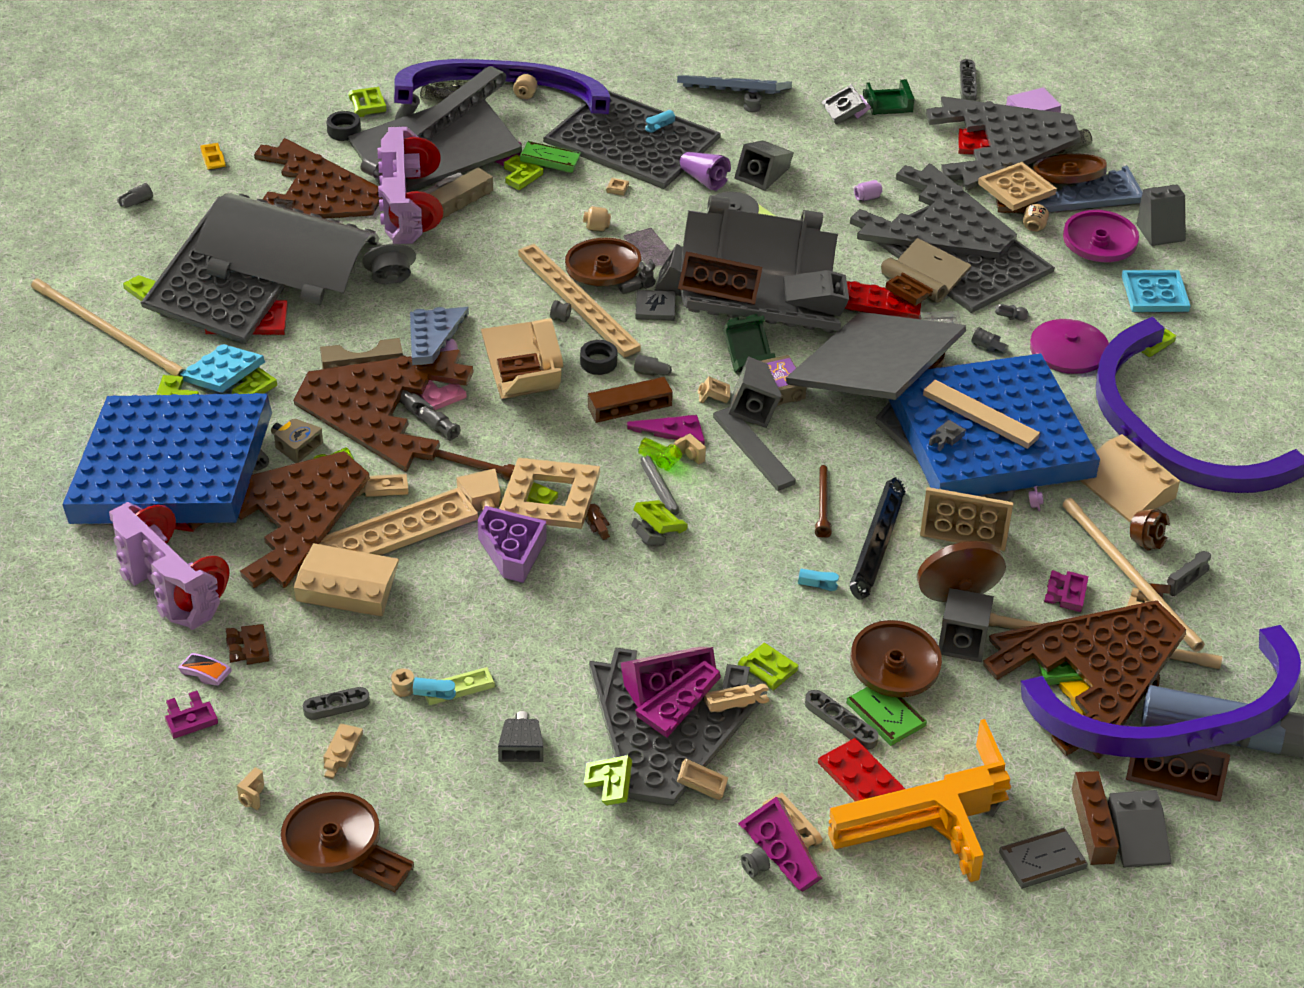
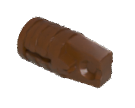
[585,504,610,540]

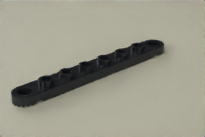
[850,477,906,600]

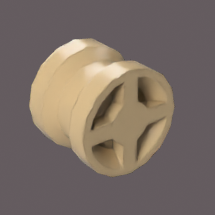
[391,668,414,697]

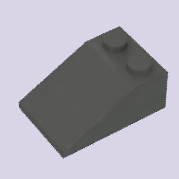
[1107,790,1171,868]

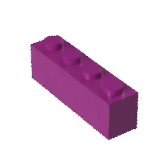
[621,647,716,707]

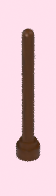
[436,450,515,481]
[815,465,832,538]

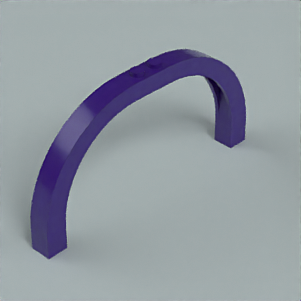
[394,59,610,114]
[1095,317,1304,493]
[1021,625,1301,758]

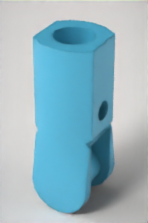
[645,110,675,133]
[798,568,839,591]
[413,677,456,700]

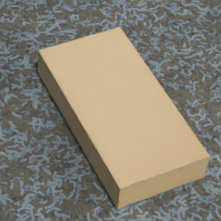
[677,759,728,800]

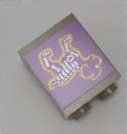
[762,355,807,406]

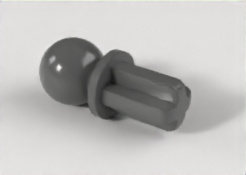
[995,304,1029,321]

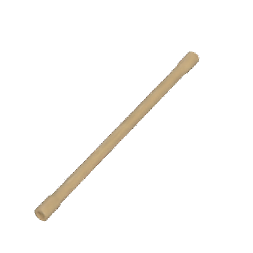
[31,278,186,376]
[1063,498,1205,652]
[989,613,1222,669]

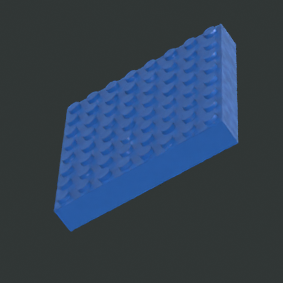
[889,353,1100,496]
[62,393,272,524]

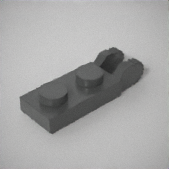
[1167,551,1211,597]

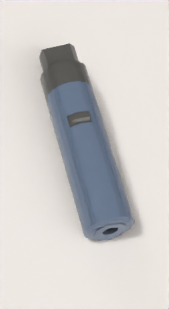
[1141,685,1304,759]

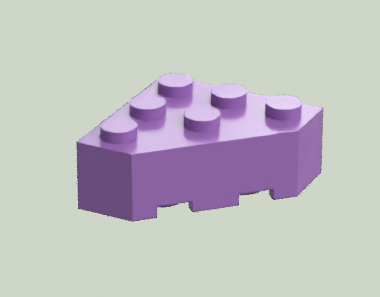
[478,506,547,583]

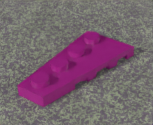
[635,661,721,738]
[738,797,823,892]

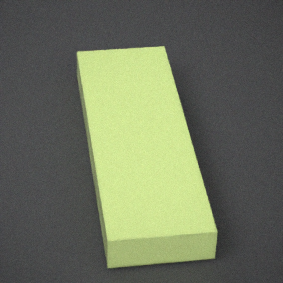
[425,667,495,705]

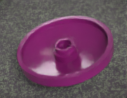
[1063,210,1139,262]
[1030,319,1109,374]

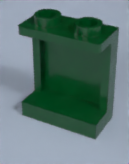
[863,79,915,115]
[723,314,776,373]

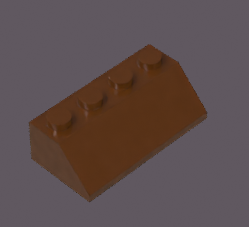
[678,251,763,305]
[1126,748,1231,802]

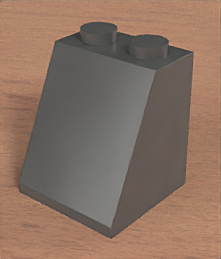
[734,140,794,191]
[1136,184,1186,246]
[654,244,683,296]
[728,357,781,428]
[938,588,994,663]

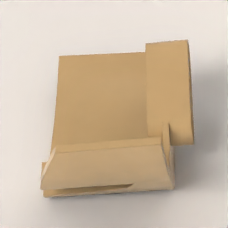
[481,318,563,399]

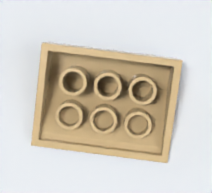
[1080,434,1180,522]
[920,487,1014,551]
[294,543,399,616]

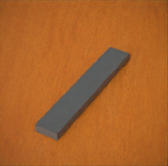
[713,407,796,491]

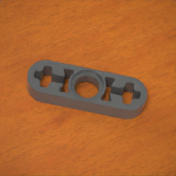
[303,687,370,720]

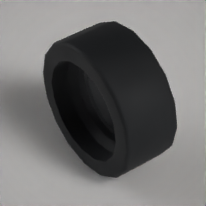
[326,111,361,141]
[580,340,618,375]

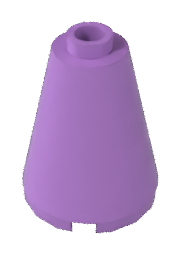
[680,152,731,191]

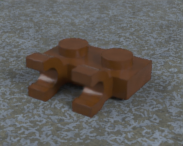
[225,624,270,665]

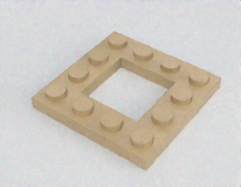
[499,458,601,529]

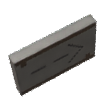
[999,827,1088,889]

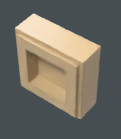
[606,178,629,196]

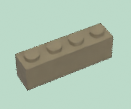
[430,167,493,219]

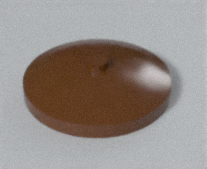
[1033,153,1107,184]
[565,238,642,286]
[917,541,1006,602]
[850,620,942,698]
[281,792,380,874]

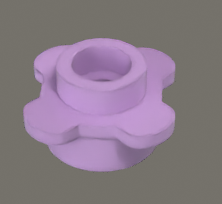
[1029,486,1044,511]

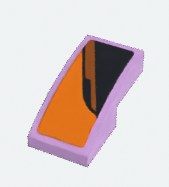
[178,653,232,685]

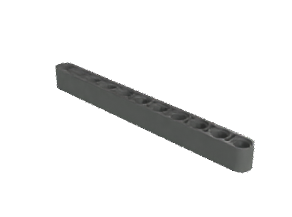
[360,66,506,179]

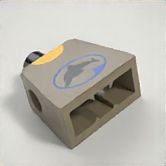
[271,419,323,463]

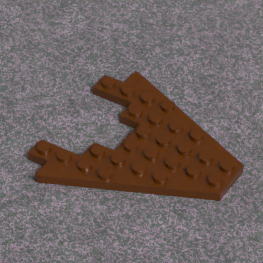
[254,138,383,219]
[293,349,474,472]
[186,451,370,588]
[983,600,1186,759]

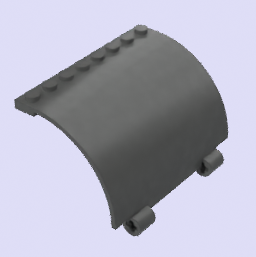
[194,193,380,306]
[681,195,841,333]

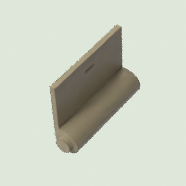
[881,238,972,303]

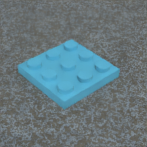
[1122,270,1190,312]
[180,344,265,393]

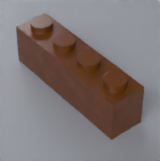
[588,377,673,423]
[1071,771,1119,865]

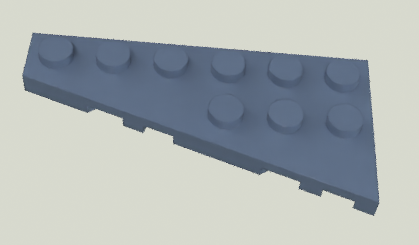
[677,75,792,94]
[1034,165,1143,212]
[410,307,469,365]

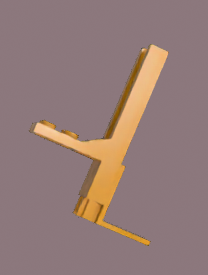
[828,719,1011,882]

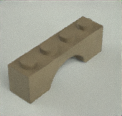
[320,338,403,369]

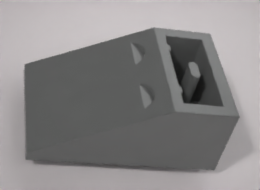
[783,270,849,316]

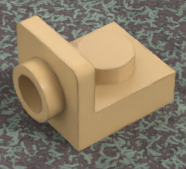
[698,376,730,403]
[673,434,706,465]
[237,767,264,810]

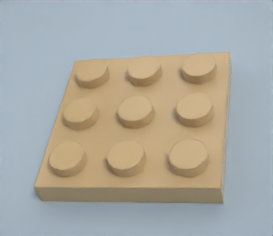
[978,162,1057,211]

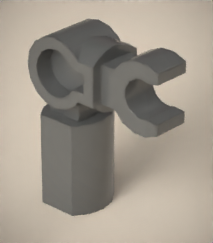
[618,259,656,294]

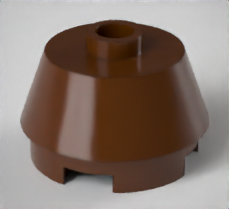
[1130,508,1170,551]

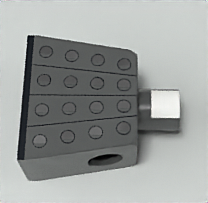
[498,711,544,762]

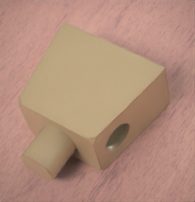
[456,469,500,512]

